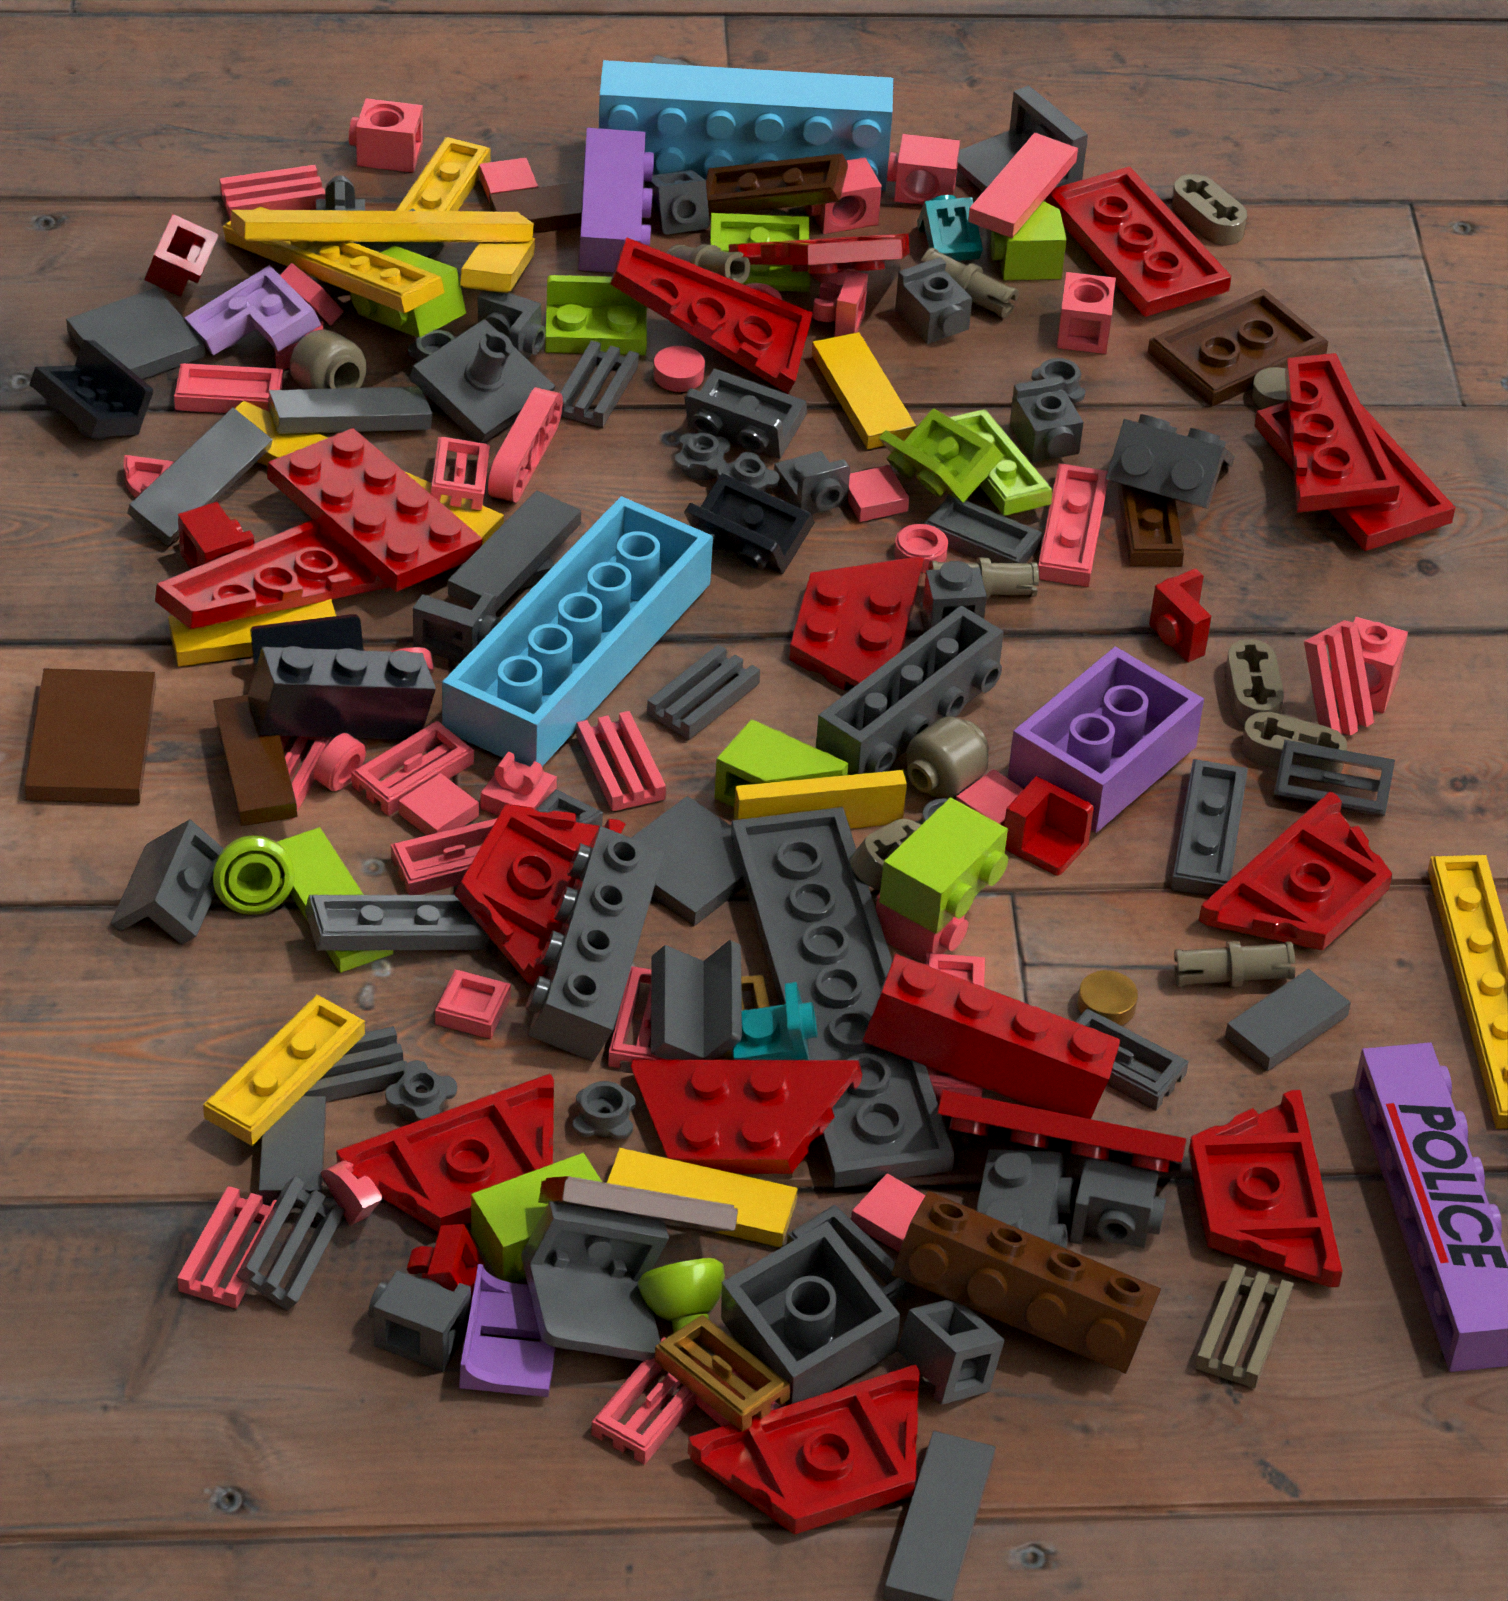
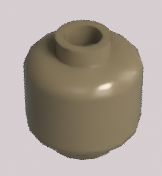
[290,329,366,389]
[906,716,989,799]

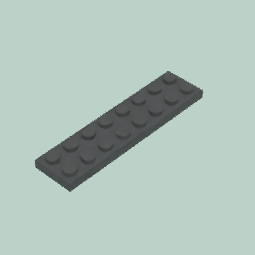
[731,807,954,1188]

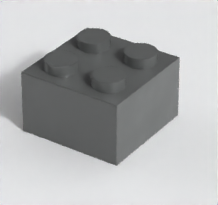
[721,1221,900,1406]

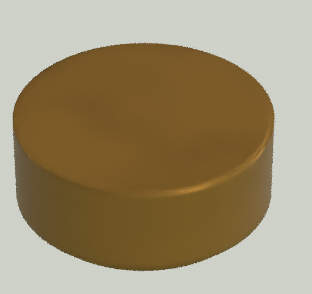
[1077,970,1138,1026]

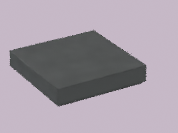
[66,287,206,379]
[631,796,745,926]

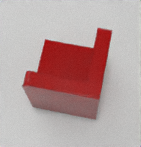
[1004,776,1094,876]

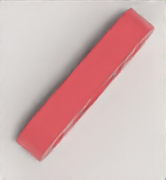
[488,387,563,503]

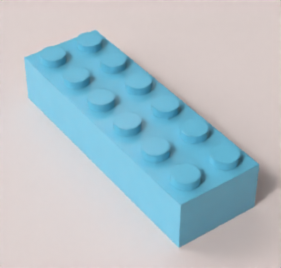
[599,60,893,191]
[442,496,713,767]

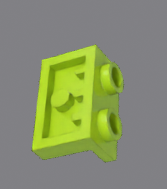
[545,275,647,355]

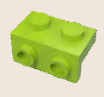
[879,408,1004,503]

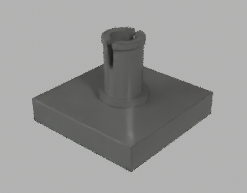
[409,319,555,444]

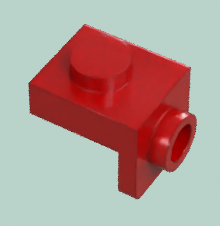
[1149,568,1212,663]

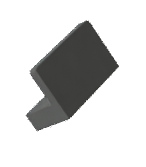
[111,819,224,945]
[651,940,742,1060]

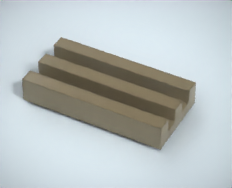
[1195,1264,1294,1389]

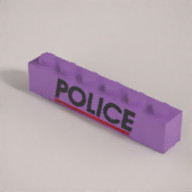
[1353,1042,1508,1372]

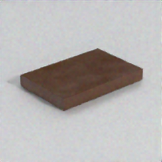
[1148,289,1329,407]
[25,668,156,803]

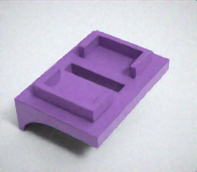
[459,1264,556,1397]

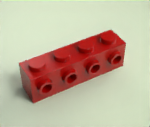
[862,954,1121,1119]

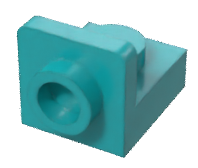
[917,195,983,261]
[733,982,818,1060]

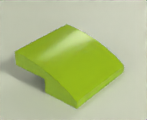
[710,213,810,292]

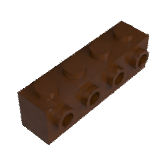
[891,1191,1161,1374]

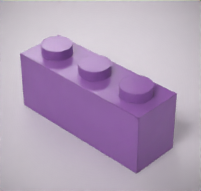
[578,128,654,273]

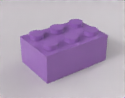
[1007,646,1204,833]

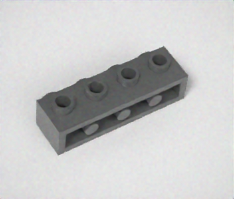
[816,605,1004,775]
[526,826,664,1062]

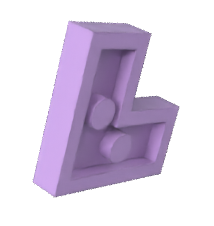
[185,265,321,355]

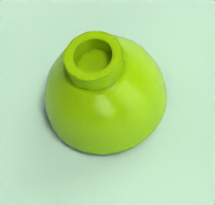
[213,835,295,915]
[637,1258,725,1333]

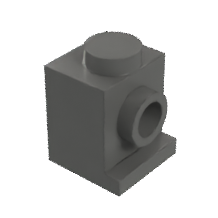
[895,257,972,344]
[1009,376,1084,463]
[920,561,987,633]
[1070,1157,1166,1248]
[368,1270,471,1372]
[898,1299,1004,1405]

